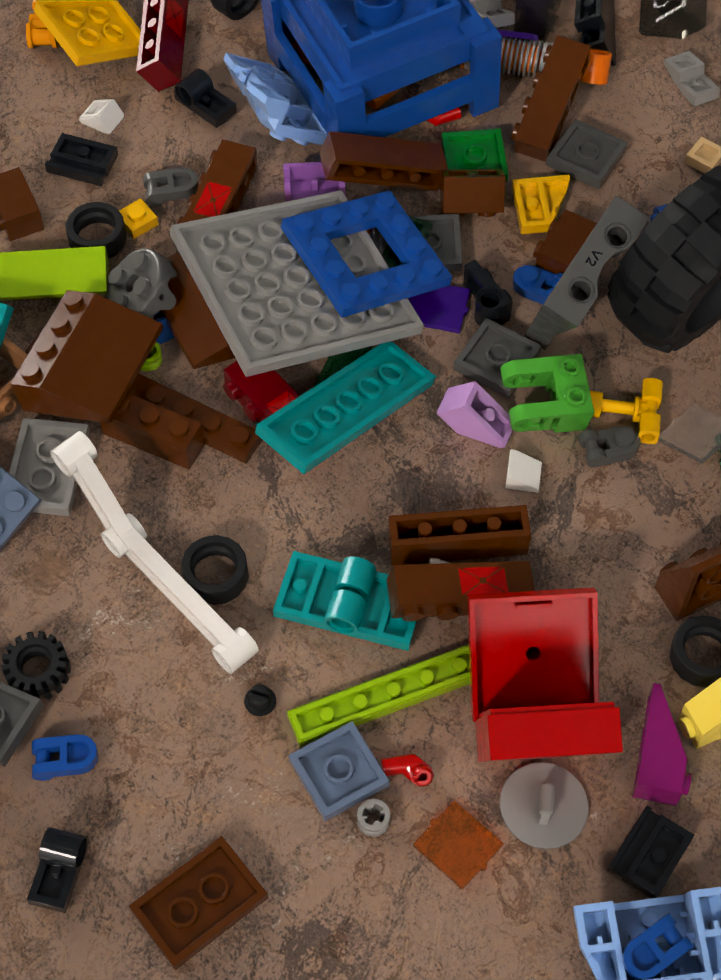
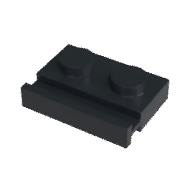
[45,133,118,186]
[607,806,694,899]

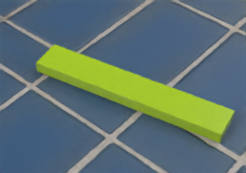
[287,644,470,747]

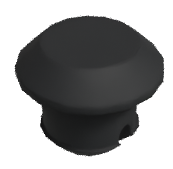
[244,684,276,716]

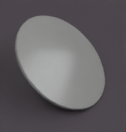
[500,762,589,849]

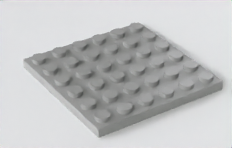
[170,190,424,377]

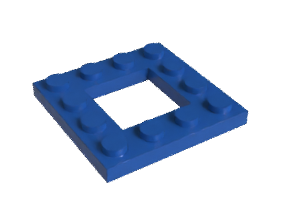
[281,190,453,318]

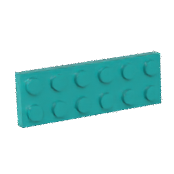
[255,341,436,474]

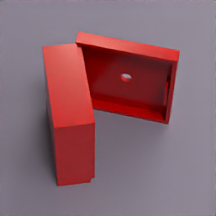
[467,587,623,762]

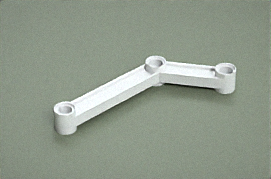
[50,431,259,674]

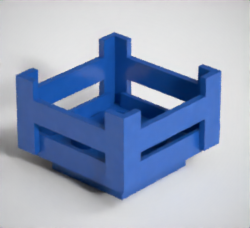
[261,0,502,137]

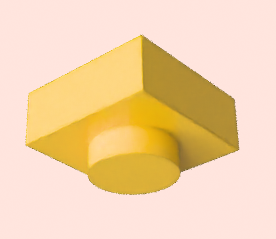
[119,198,159,239]

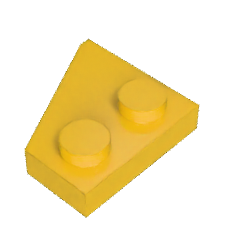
[511,175,570,234]

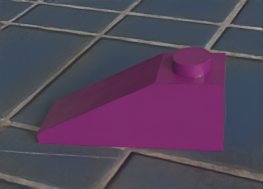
[632,683,692,806]

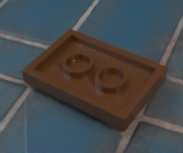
[129,836,268,970]

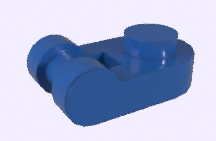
[512,265,564,305]
[32,735,99,781]
[622,912,694,980]

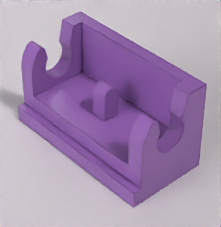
[283,162,346,202]

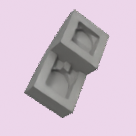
[469,0,515,28]
[664,51,720,107]

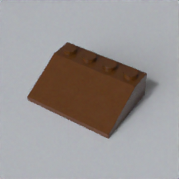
[159,251,235,369]
[10,290,163,423]
[655,542,721,621]

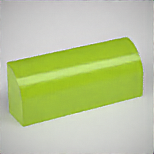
[0,246,109,301]

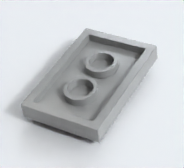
[9,418,90,516]

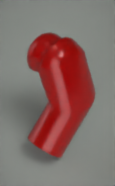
[381,754,434,787]

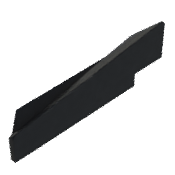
[574,0,616,66]

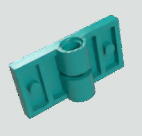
[273,551,417,651]

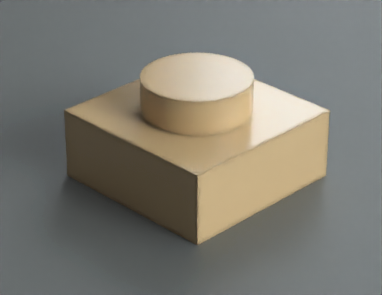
[684,137,721,173]

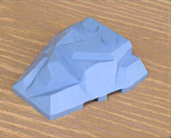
[223,53,327,146]
[573,887,721,980]

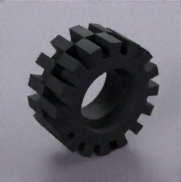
[1,631,71,700]

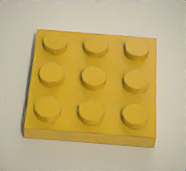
[34,0,141,66]

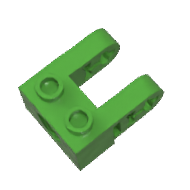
[500,354,594,433]

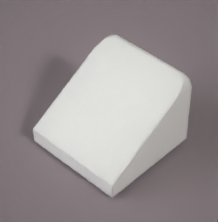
[79,99,124,134]
[505,449,542,493]

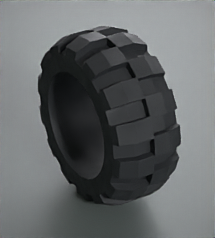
[607,166,721,353]

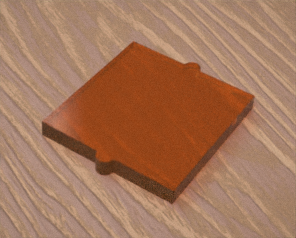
[413,801,504,890]

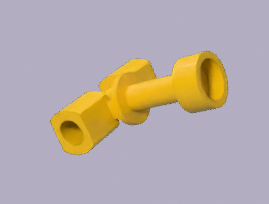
[590,378,663,444]

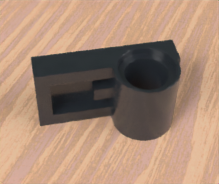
[174,68,237,128]
[463,260,513,326]
[27,827,90,913]

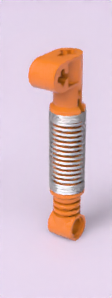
[459,37,612,85]

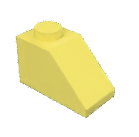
[678,678,721,749]

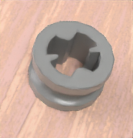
[357,798,391,837]

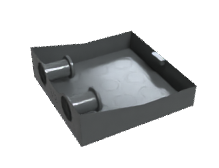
[524,196,650,350]

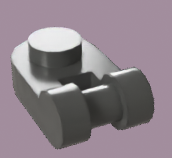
[143,168,198,206]
[578,426,641,467]

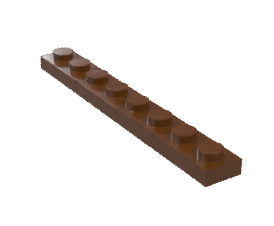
[25,328,262,464]

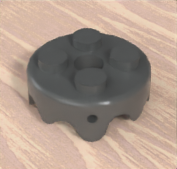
[106,248,177,319]

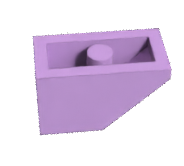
[436,381,512,448]

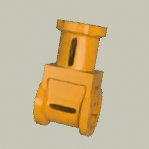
[26,0,59,49]

